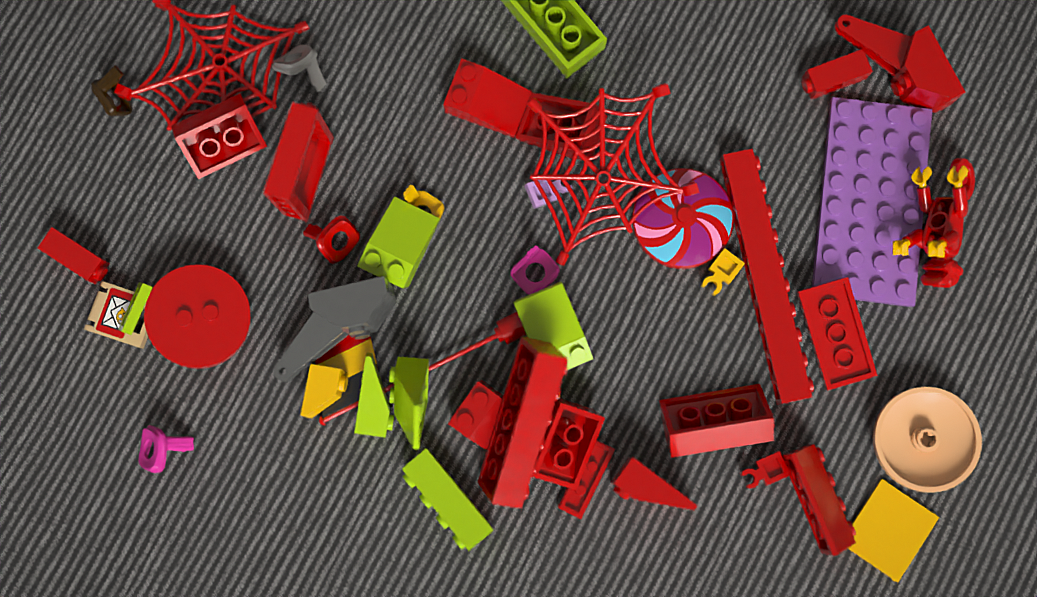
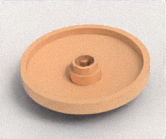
[873,387,982,492]

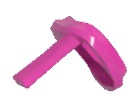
[510,246,559,295]
[138,425,194,473]

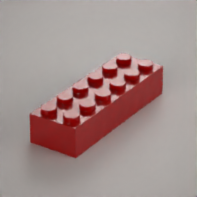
[477,336,568,509]

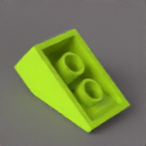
[357,197,441,289]
[513,282,593,370]
[390,357,429,449]

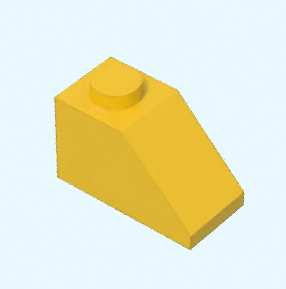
[301,364,348,419]

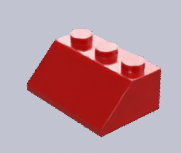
[171,94,267,179]

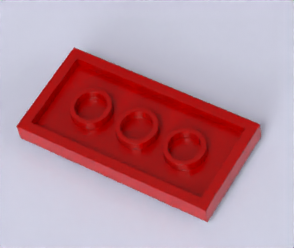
[796,277,878,391]

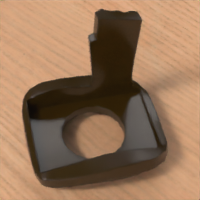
[91,65,133,116]

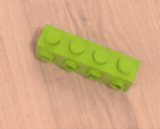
[402,448,494,551]

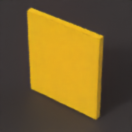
[848,479,939,582]

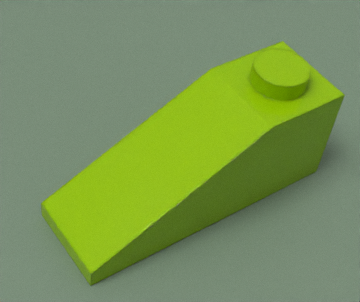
[354,352,394,438]

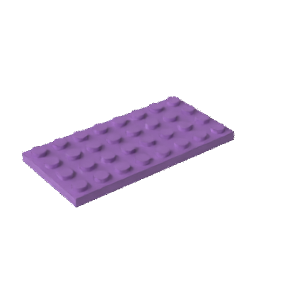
[812,97,932,307]

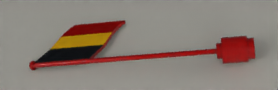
[315,312,526,425]

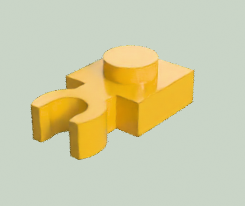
[701,248,745,296]

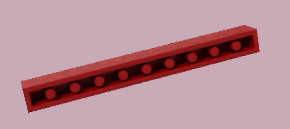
[719,149,814,405]

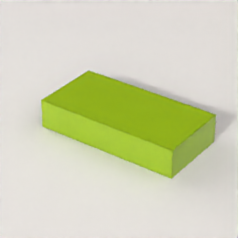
[118,282,152,335]

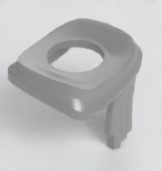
[272,45,327,92]

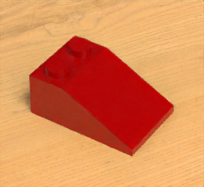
[443,58,532,138]
[515,93,608,160]
[448,380,504,450]
[532,398,605,490]
[611,457,698,510]

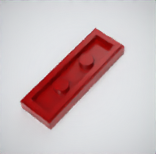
[557,440,615,519]

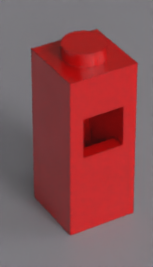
[801,49,873,100]
[37,227,110,284]

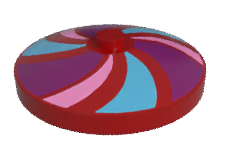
[632,168,734,269]

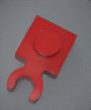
[740,451,790,489]

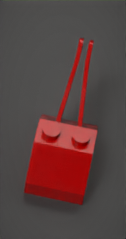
[834,15,965,113]

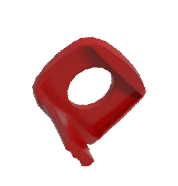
[303,216,360,264]

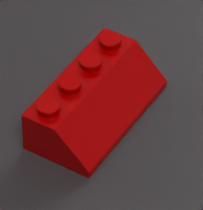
[659,384,774,458]
[782,444,856,556]

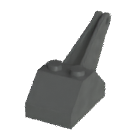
[273,276,397,382]

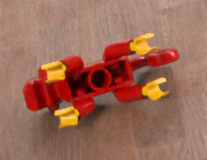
[892,158,975,288]

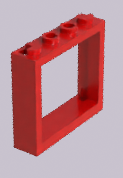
[263,102,334,222]

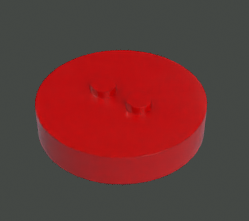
[144,265,251,369]

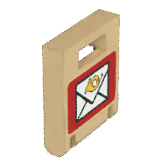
[84,281,148,349]

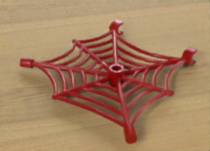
[114,0,309,164]
[527,83,700,266]

